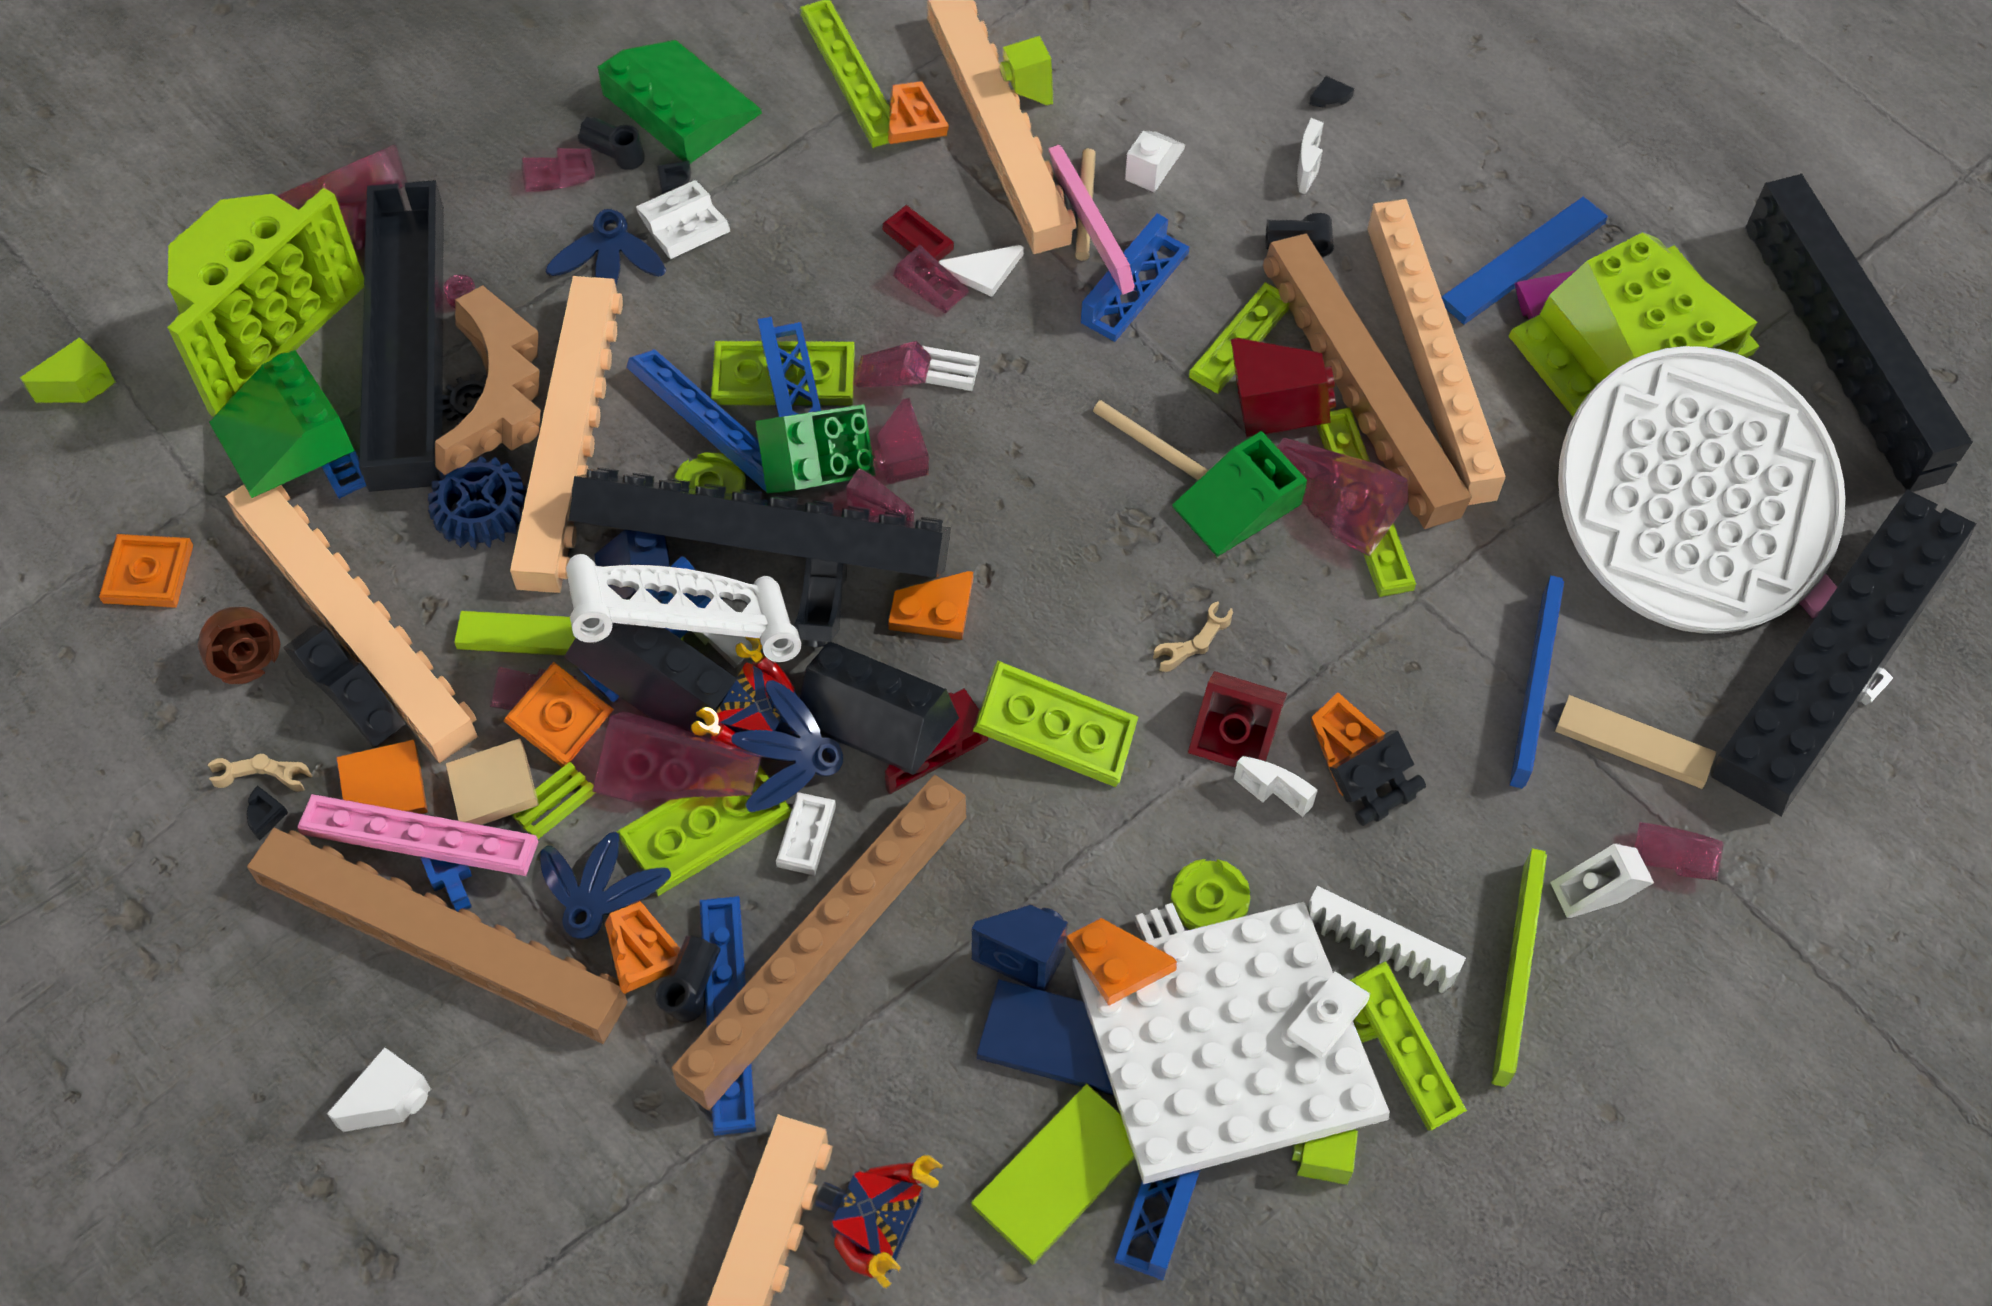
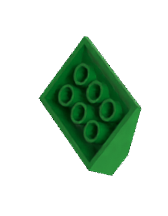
[597,40,762,164]
[209,350,355,498]

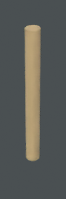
[1075,149,1096,261]
[1093,400,1209,480]

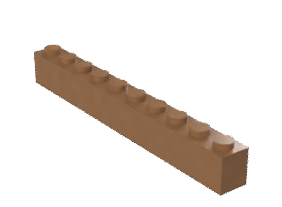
[1263,234,1472,529]
[672,775,966,1111]
[247,828,628,1044]

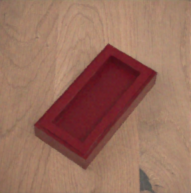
[882,205,954,268]

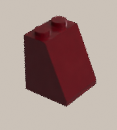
[1231,338,1336,437]

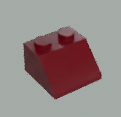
[1188,671,1287,768]

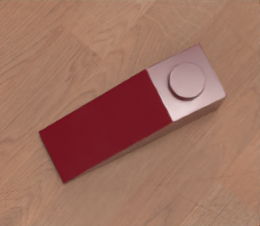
[885,688,988,794]

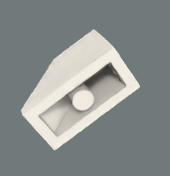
[1125,131,1185,192]
[1550,844,1654,918]
[327,1048,431,1132]

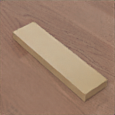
[1555,695,1716,789]

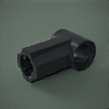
[577,117,645,170]
[1265,212,1334,258]
[655,935,721,1023]

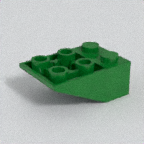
[755,404,876,493]
[1172,431,1308,557]

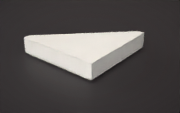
[938,245,1024,297]

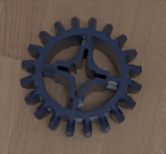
[428,455,527,550]

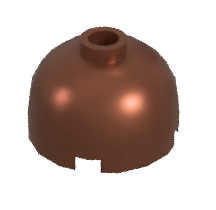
[198,607,281,684]

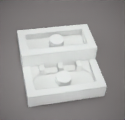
[636,180,730,259]

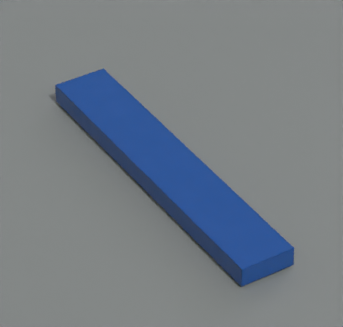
[1442,196,1608,325]
[626,350,767,492]
[1509,575,1564,789]
[699,896,756,1136]

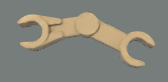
[1153,601,1233,672]
[208,754,312,792]

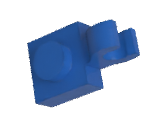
[420,857,472,912]

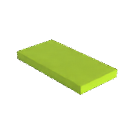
[711,341,855,406]
[973,661,1138,787]
[616,753,792,897]
[971,1084,1135,1265]

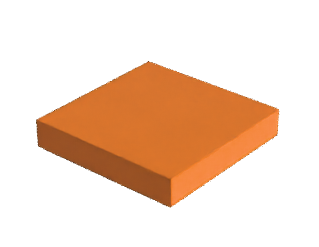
[99,534,193,608]
[504,662,614,767]
[337,740,428,814]

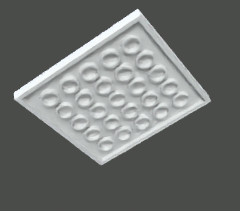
[1072,902,1390,1184]

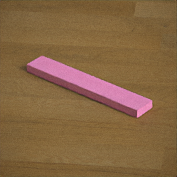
[1049,145,1135,295]
[297,794,538,876]

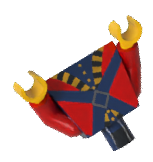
[691,637,799,755]
[815,1155,943,1288]

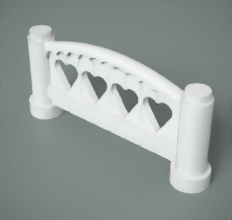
[566,554,801,662]

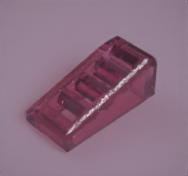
[893,245,969,314]
[854,341,931,388]
[846,468,914,522]

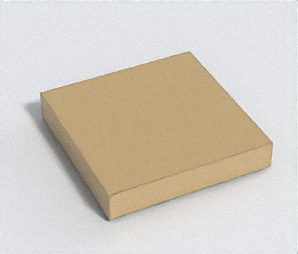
[446,738,539,825]

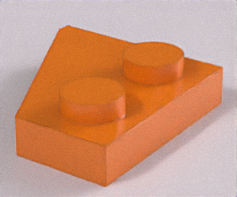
[888,81,949,144]
[888,571,973,640]
[1311,692,1386,796]
[605,901,681,994]
[1066,918,1177,1006]

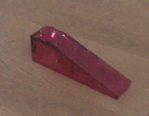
[276,144,407,207]
[1277,438,1408,556]
[593,711,761,802]

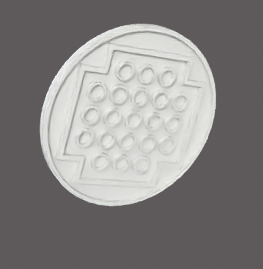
[1558,346,1845,634]

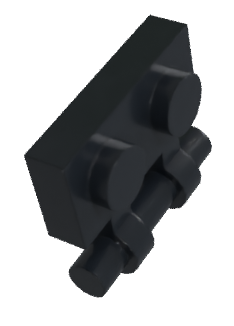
[1329,730,1426,826]

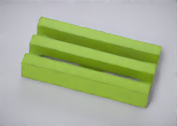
[511,762,597,839]

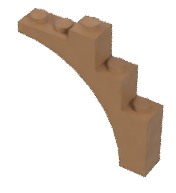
[435,286,540,475]

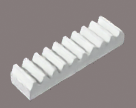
[1307,886,1466,993]

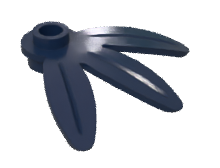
[546,209,666,285]
[731,680,843,812]
[540,832,671,939]

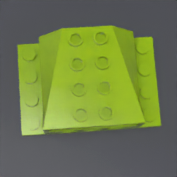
[167,188,364,417]
[1509,232,1759,417]

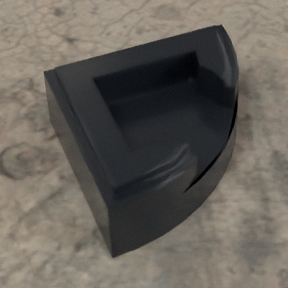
[1309,76,1355,107]
[657,160,691,195]
[247,785,288,841]

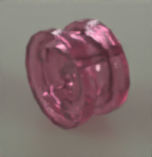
[444,275,475,309]

